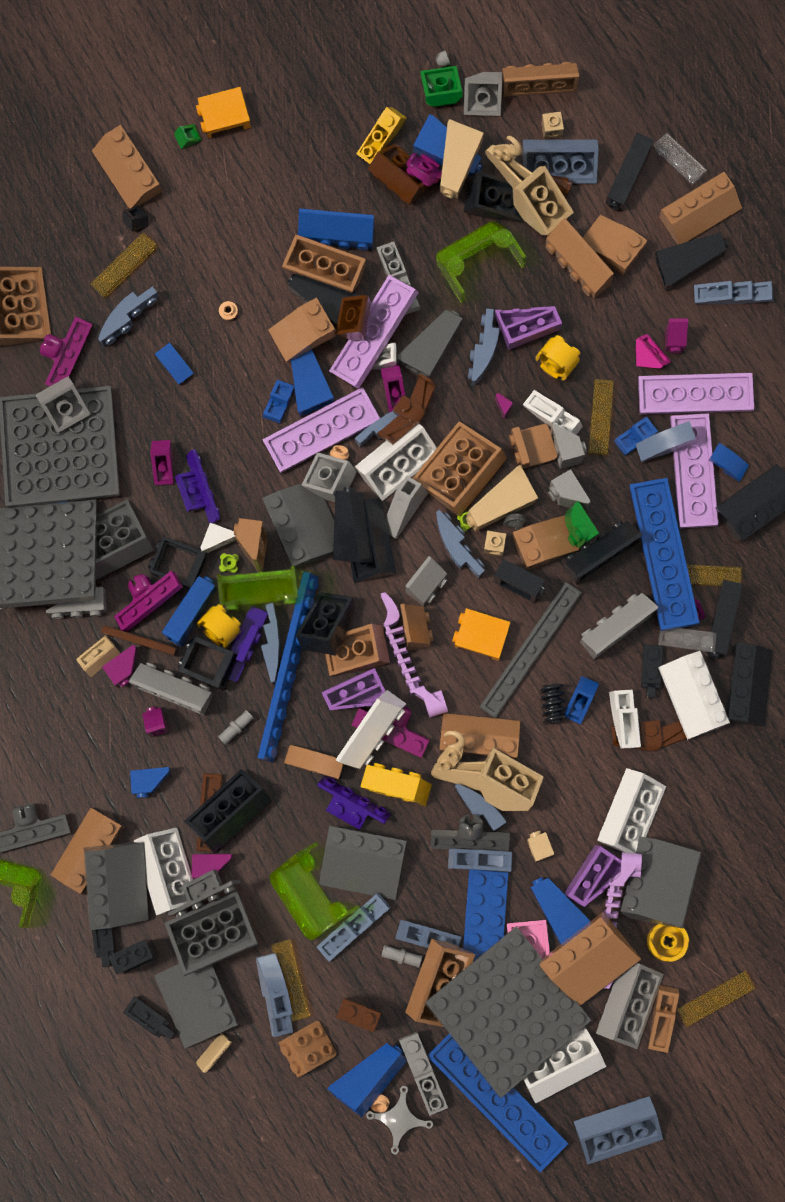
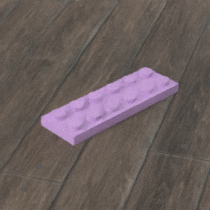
[329,275,419,389]
[638,373,754,415]
[263,387,380,473]
[670,414,718,529]

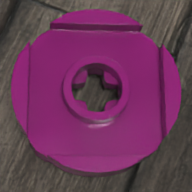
[406,153,442,186]

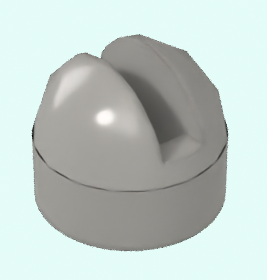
[436,50,450,67]

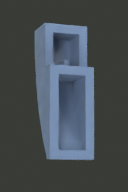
[635,421,696,462]
[455,784,506,832]
[448,849,512,872]
[395,920,461,948]

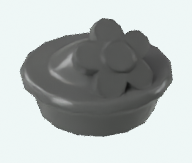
[503,513,527,530]

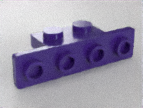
[175,449,220,524]
[229,606,268,682]
[317,776,391,830]

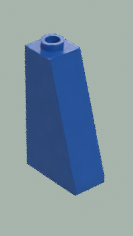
[413,114,483,178]
[291,349,334,417]
[162,576,217,648]
[530,877,590,945]
[327,1043,407,1118]

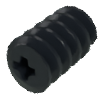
[540,684,567,725]

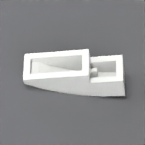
[523,390,583,435]
[609,690,641,749]

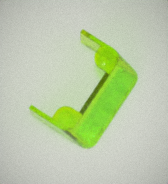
[436,221,526,303]
[217,566,299,610]
[270,842,360,940]
[0,860,42,928]

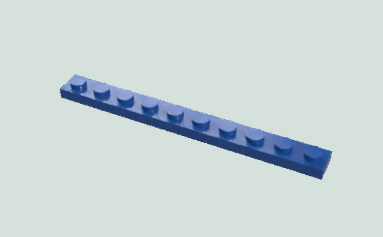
[257,572,319,763]

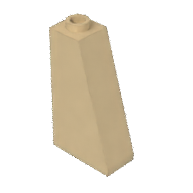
[440,119,484,199]
[466,465,538,532]

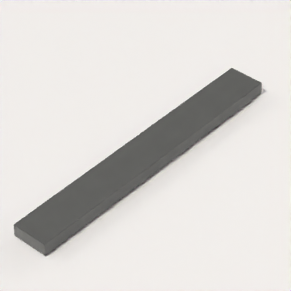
[479,582,582,718]

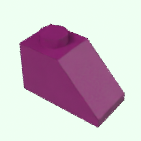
[665,318,688,354]
[381,365,405,412]
[150,440,174,485]
[102,645,138,688]
[142,706,170,737]
[192,854,233,879]

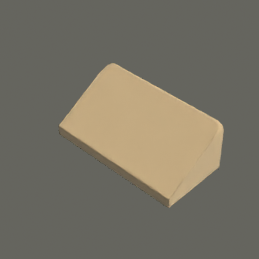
[76,635,120,677]
[196,1033,232,1073]

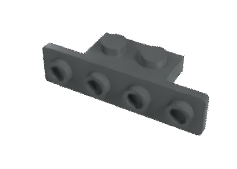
[168,869,241,917]

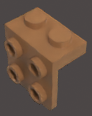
[509,424,557,469]
[278,1021,336,1078]

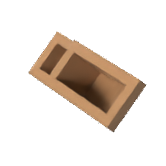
[284,745,344,780]
[648,985,679,1053]

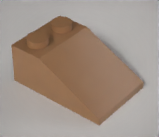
[583,215,647,276]
[268,298,336,363]
[512,515,579,571]
[400,604,433,651]
[325,624,390,676]

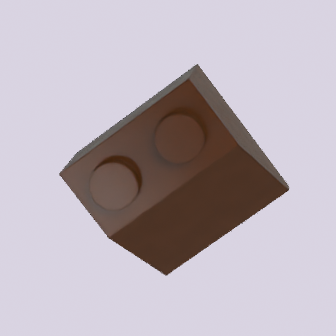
[335,295,371,341]

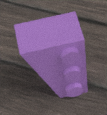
[494,306,562,350]
[322,668,385,710]
[564,845,621,907]

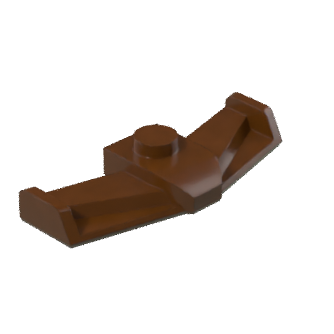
[377,374,436,445]
[611,720,687,752]

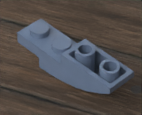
[98,286,159,347]
[468,309,499,386]
[436,510,485,579]
[256,953,293,1037]

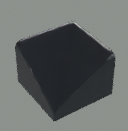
[122,206,148,231]

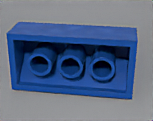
[298,208,375,251]

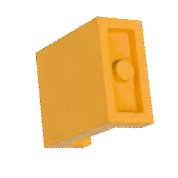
[196,87,251,138]
[452,608,510,661]

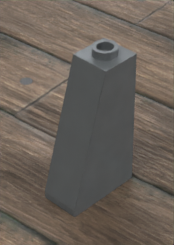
[396,310,462,379]

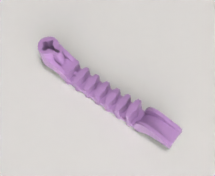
[381,593,448,718]
[604,852,642,989]

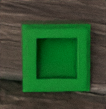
[174,124,202,149]

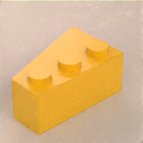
[361,763,432,807]

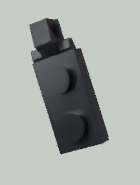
[641,644,663,699]
[92,928,115,967]
[123,996,176,1039]

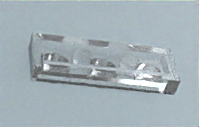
[653,133,706,185]
[658,628,717,652]

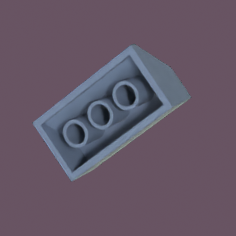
[522,140,598,183]
[574,1096,663,1165]

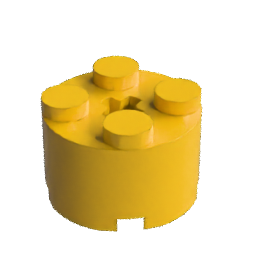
[536,335,580,380]
[197,604,241,649]
[647,924,689,962]

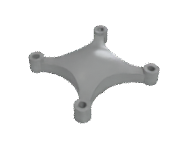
[366,1085,433,1154]

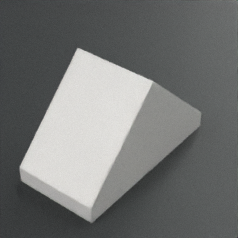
[371,343,397,369]
[201,523,237,554]

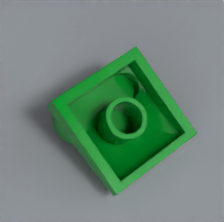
[420,66,463,106]
[565,501,599,548]

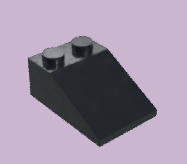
[464,171,523,222]
[296,592,354,656]

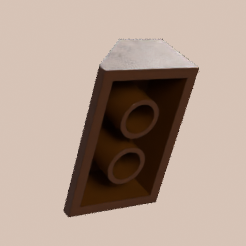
[368,143,430,204]

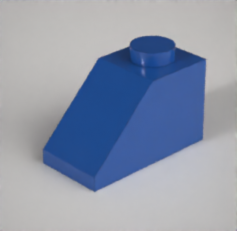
[564,676,599,724]
[130,767,171,798]

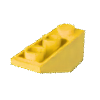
[356,107,407,164]

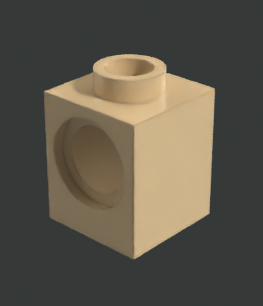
[541,112,564,140]
[484,531,506,556]
[527,831,554,862]

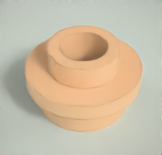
[219,301,238,320]
[330,445,349,460]
[371,1094,390,1113]

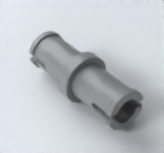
[217,710,254,745]
[381,945,422,968]

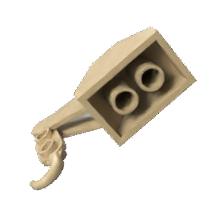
[485,136,574,235]
[431,730,544,811]

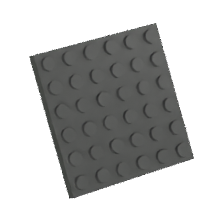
[0,386,120,508]
[0,500,97,608]
[424,926,591,1098]

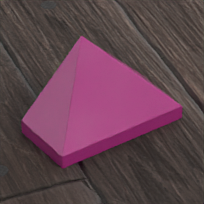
[636,334,671,368]

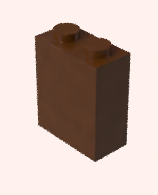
[336,998,382,1033]

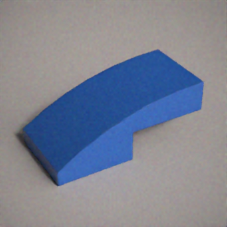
[155,343,193,385]
[263,380,294,423]
[614,417,658,456]
[709,443,749,482]

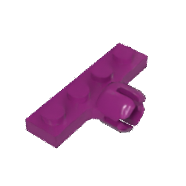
[40,317,93,387]
[114,571,183,632]
[352,706,430,758]

